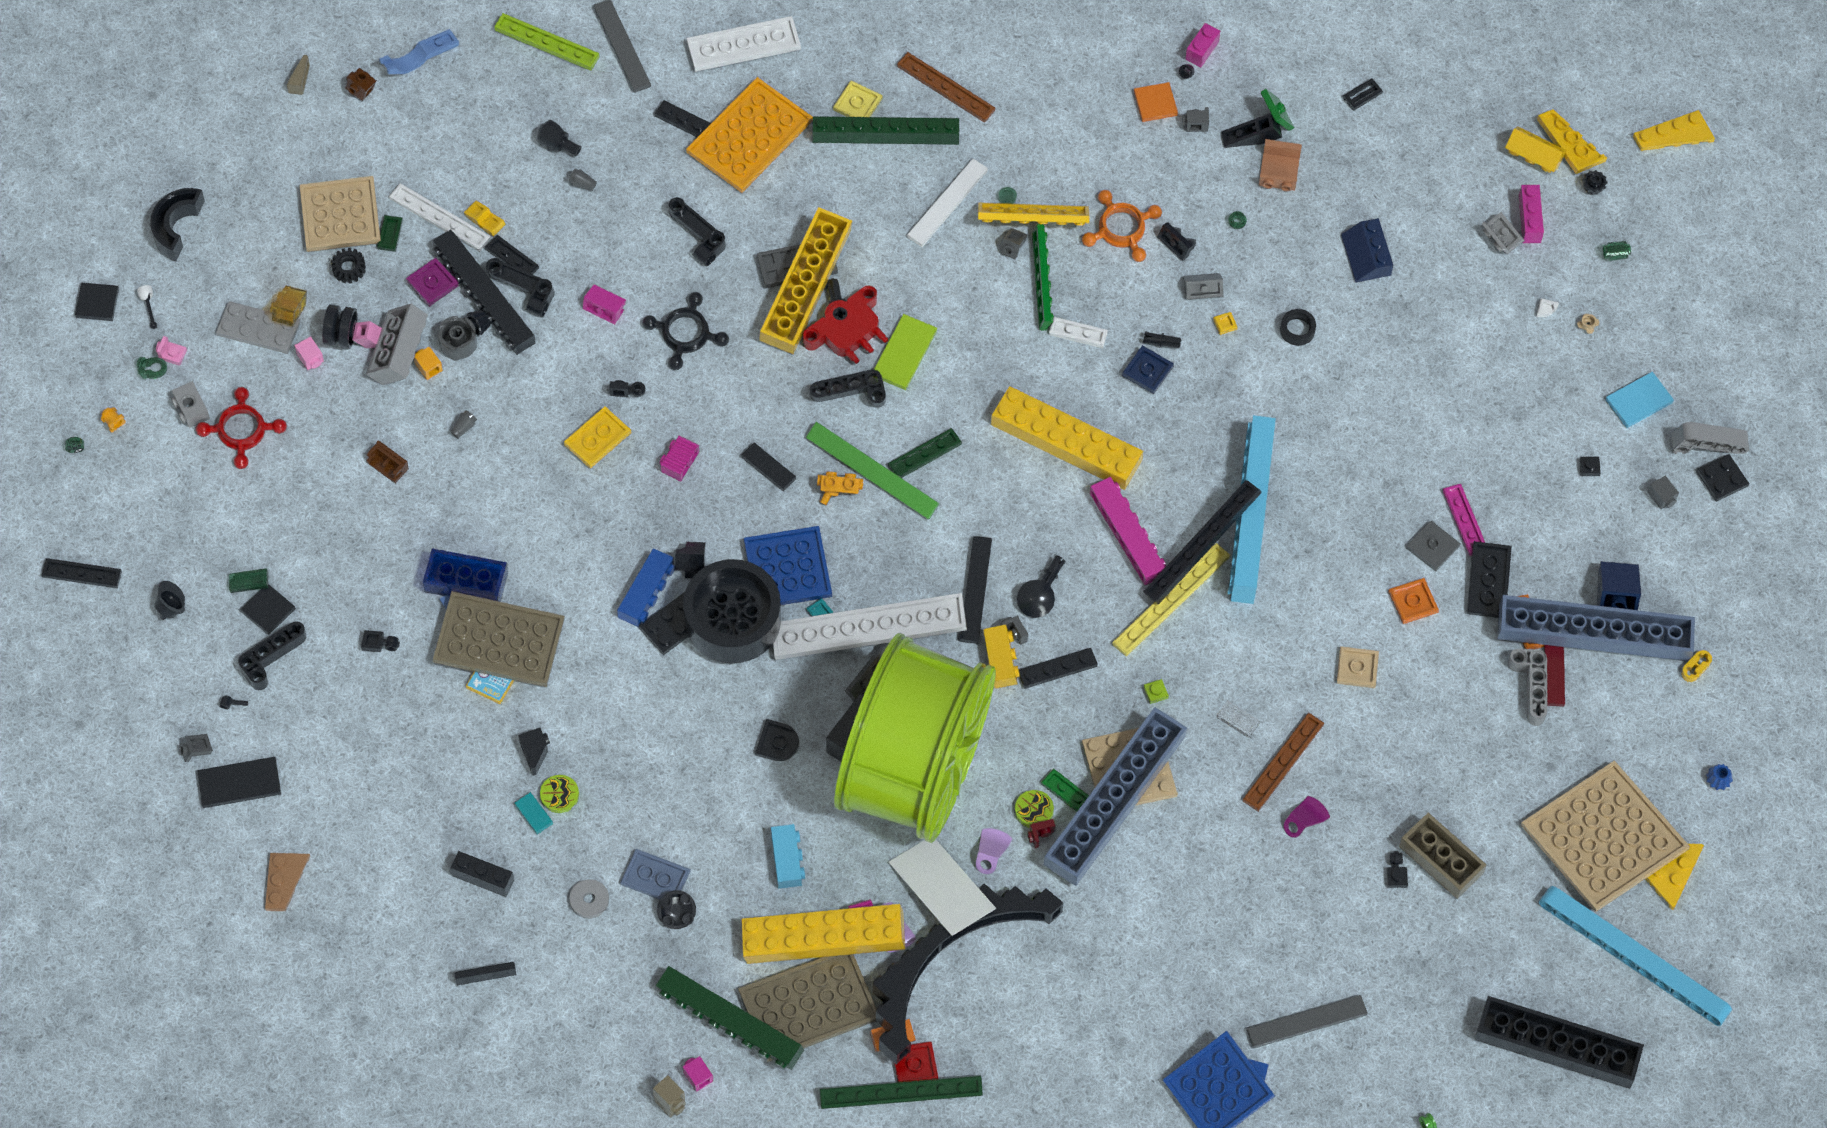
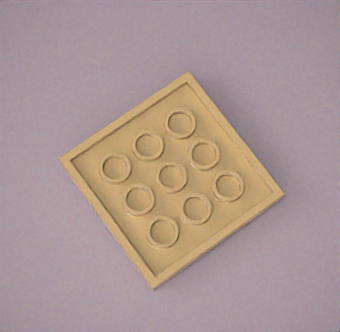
[300,176,381,252]
[1082,728,1178,806]

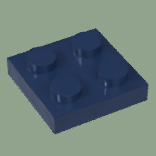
[1122,345,1174,394]

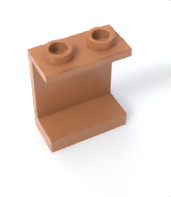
[1259,139,1302,191]

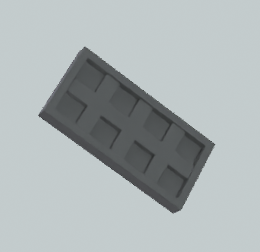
[757,244,838,288]

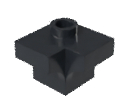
[675,542,706,578]

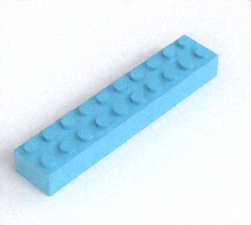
[1228,415,1276,604]

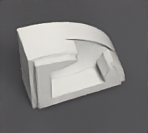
[1536,298,1559,317]

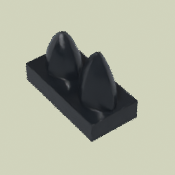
[1157,222,1196,261]

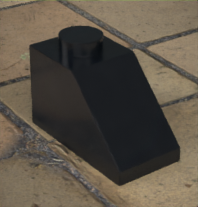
[518,727,550,776]

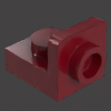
[1027,819,1055,848]

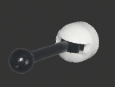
[137,285,157,329]

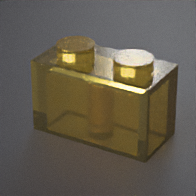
[270,285,307,326]

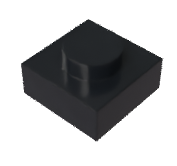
[1579,456,1601,476]

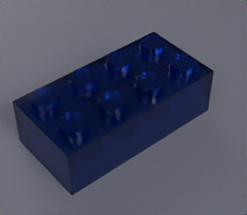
[423,548,508,602]

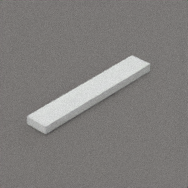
[907,159,988,247]
[389,183,491,252]

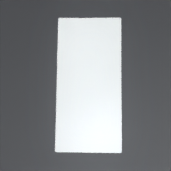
[889,840,996,936]

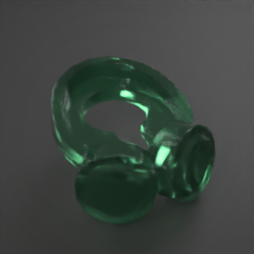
[137,357,168,379]

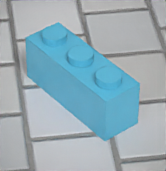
[771,824,805,889]

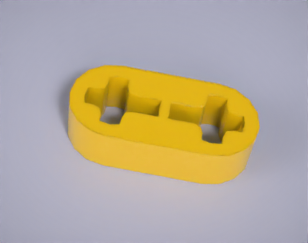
[1681,650,1712,682]

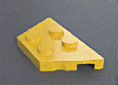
[1645,844,1704,910]

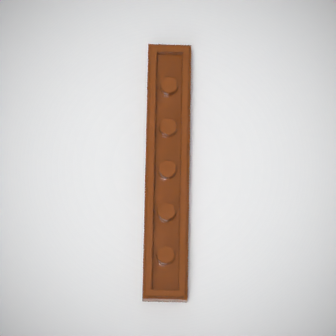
[897,52,996,123]
[1242,712,1324,812]

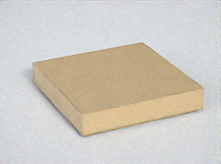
[1336,646,1379,688]

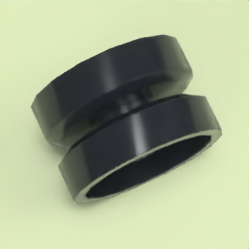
[322,304,358,349]

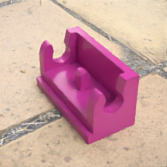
[583,284,626,325]

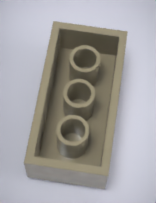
[1399,812,1487,899]

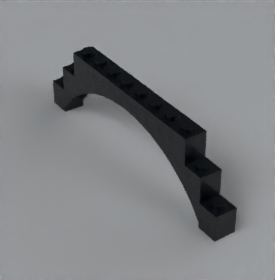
[873,883,1064,1065]

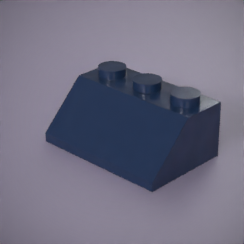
[1341,218,1394,283]

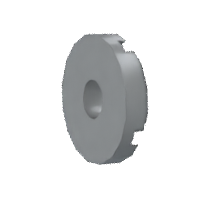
[569,879,609,919]

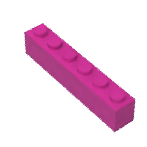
[1090,477,1167,585]

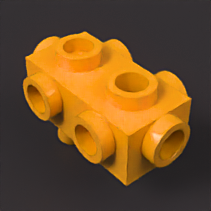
[817,471,863,505]

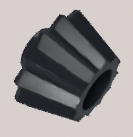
[1582,170,1608,195]
[466,310,490,336]

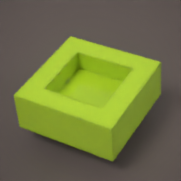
[1143,679,1169,704]

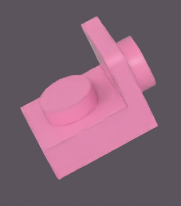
[156,336,187,366]

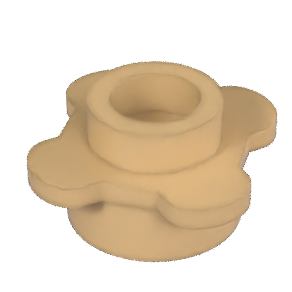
[1577,314,1599,334]

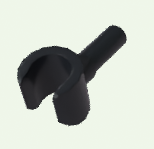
[220,695,248,710]

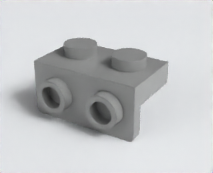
[1482,212,1525,254]

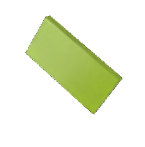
[872,314,937,390]

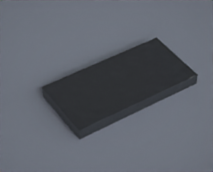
[1467,541,1512,618]
[197,757,282,809]

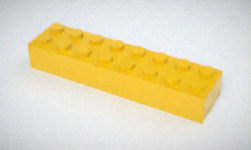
[759,207,852,355]
[991,386,1144,490]
[742,904,905,964]

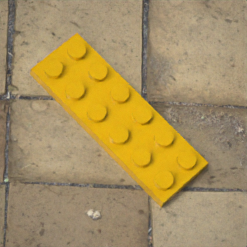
[978,202,1090,226]

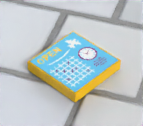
[466,672,515,704]

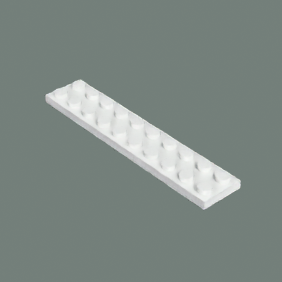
[773,593,967,660]

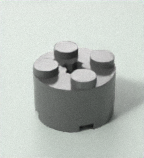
[438,316,477,361]

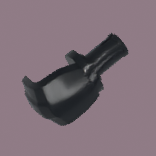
[537,120,582,156]

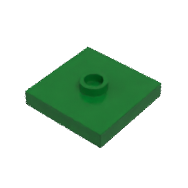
[1261,88,1295,131]

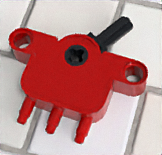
[803,278,888,364]

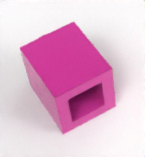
[683,1056,713,1092]

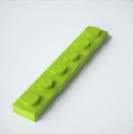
[494,13,600,71]

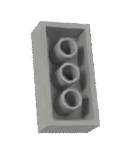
[366,303,428,385]

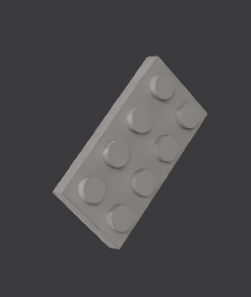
[216,301,300,354]

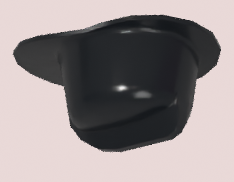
[154,581,185,620]

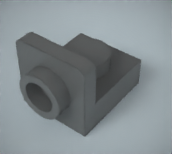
[999,228,1028,259]
[1000,615,1028,645]
[179,734,213,762]

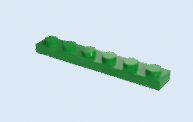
[1032,224,1054,331]

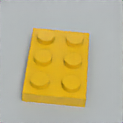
[564,406,631,469]

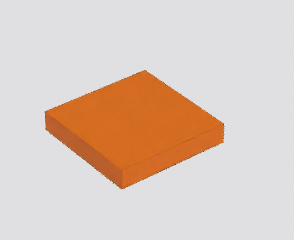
[1134,82,1178,122]
[1388,578,1439,624]

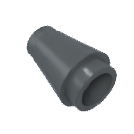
[568,168,597,191]
[450,410,477,439]

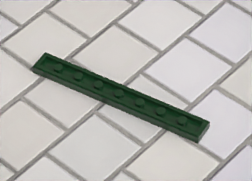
[819,1075,983,1109]

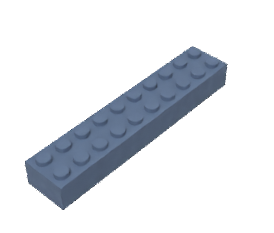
[1497,595,1695,661]
[1043,707,1187,886]

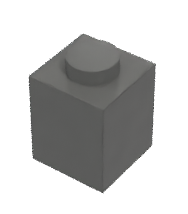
[1647,475,1679,509]

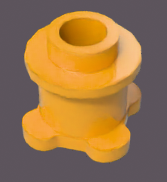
[101,407,126,433]

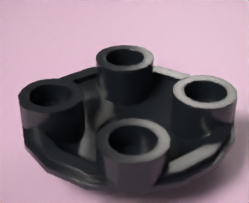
[1017,580,1055,618]
[657,890,696,929]

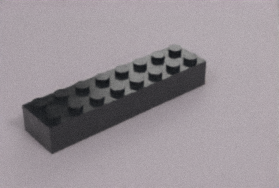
[1474,996,1644,1089]

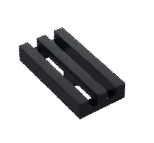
[1343,78,1383,111]

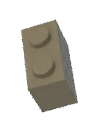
[653,1075,686,1118]

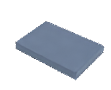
[620,849,691,900]

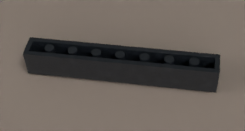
[432,229,536,355]

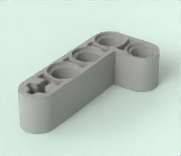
[1671,422,1749,454]
[1508,649,1547,726]

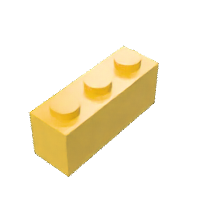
[1505,126,1567,173]
[983,625,1020,689]

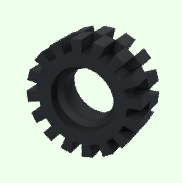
[331,248,366,284]

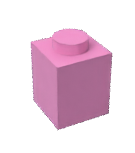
[352,321,382,348]
[294,336,324,370]

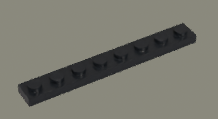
[1143,480,1262,605]

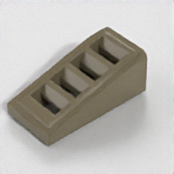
[287,55,310,95]

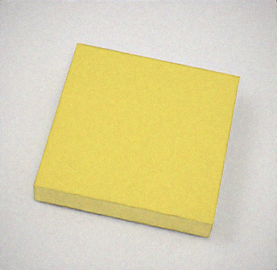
[833,80,883,117]

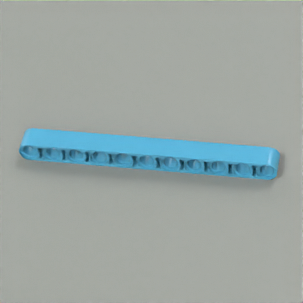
[1539,886,1732,1026]

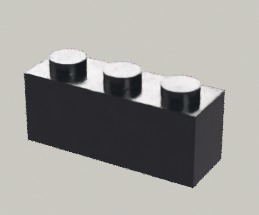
[450,851,514,897]

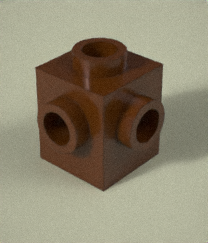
[345,68,377,101]

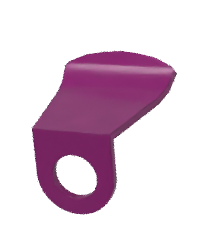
[1284,796,1330,838]

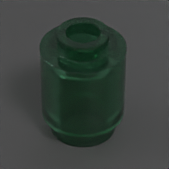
[1603,241,1631,261]

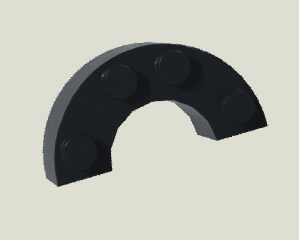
[150,188,205,262]

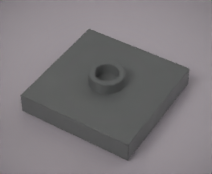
[1406,521,1461,571]

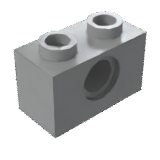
[171,381,210,428]

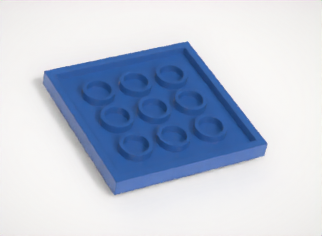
[744,526,832,605]
[1163,1031,1276,1128]

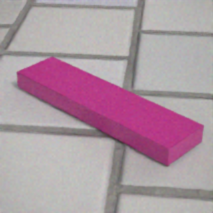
[1443,484,1485,556]

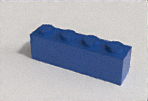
[617,548,675,627]

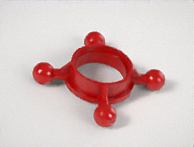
[196,387,287,469]

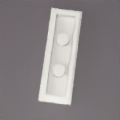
[1049,317,1108,348]

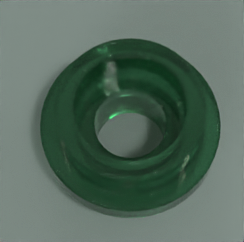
[1228,211,1247,229]

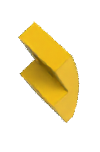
[464,200,506,237]

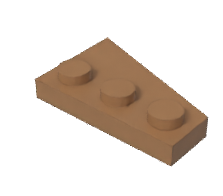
[265,853,311,911]

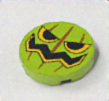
[540,774,579,813]
[1015,790,1054,828]

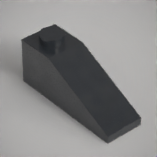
[1221,113,1282,148]

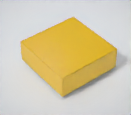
[1213,312,1238,335]

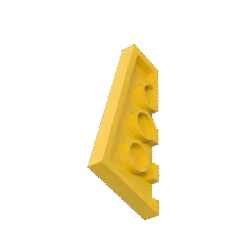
[1537,109,1607,174]
[1633,110,1715,151]

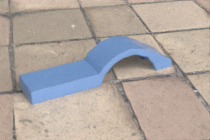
[379,29,459,74]

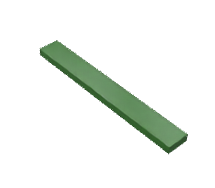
[806,422,940,519]

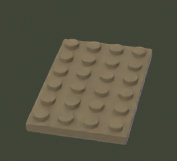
[433,591,565,687]
[738,954,876,1062]

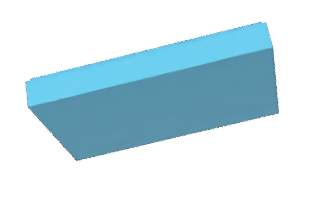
[1606,371,1674,428]

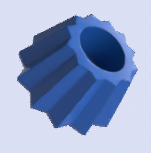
[1706,764,1733,790]

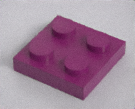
[406,258,459,307]

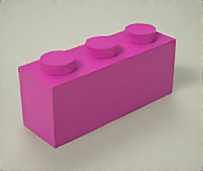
[1518,185,1544,243]

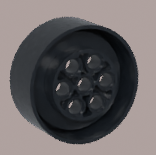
[683,559,781,663]

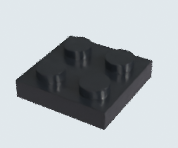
[1696,454,1750,502]

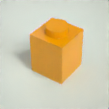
[414,347,443,380]

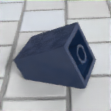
[1597,561,1641,610]

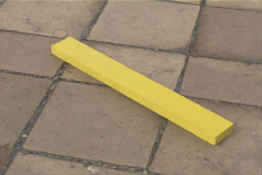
[1112,543,1230,657]

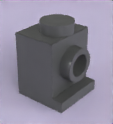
[1182,107,1209,132]

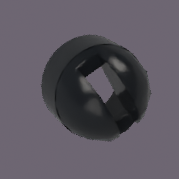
[1179,64,1195,79]

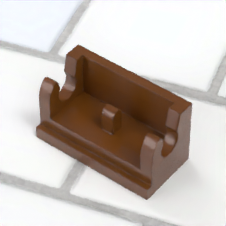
[366,440,409,484]

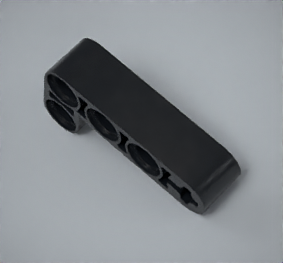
[810,369,886,408]
[238,621,307,690]

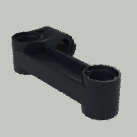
[668,197,726,266]
[486,258,555,317]

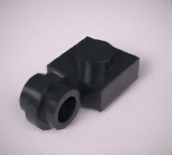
[609,380,646,397]
[361,630,400,652]
[1386,851,1408,888]

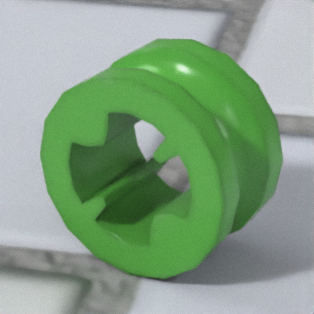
[1419,1113,1437,1128]

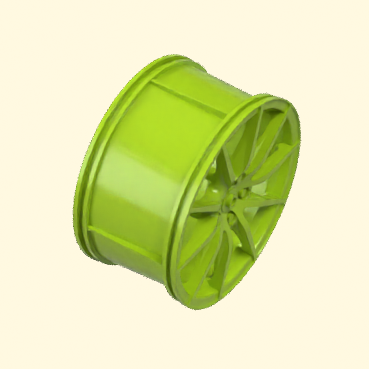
[834,633,996,843]

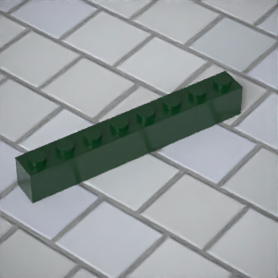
[813,116,959,145]
[655,966,804,1070]

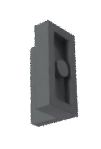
[1183,273,1224,300]

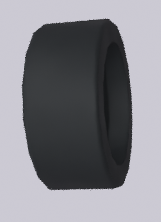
[1280,309,1316,346]

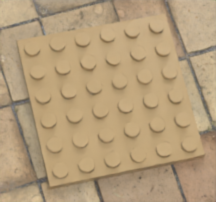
[1521,760,1690,912]

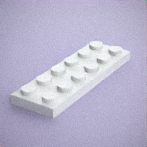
[687,16,801,72]

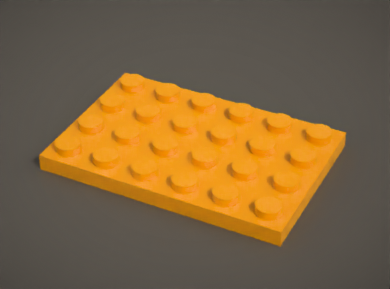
[686,77,813,193]

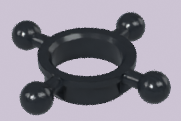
[642,292,729,370]

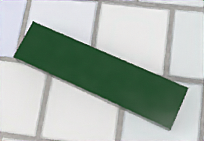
[888,428,962,478]

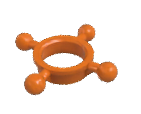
[1082,190,1162,262]

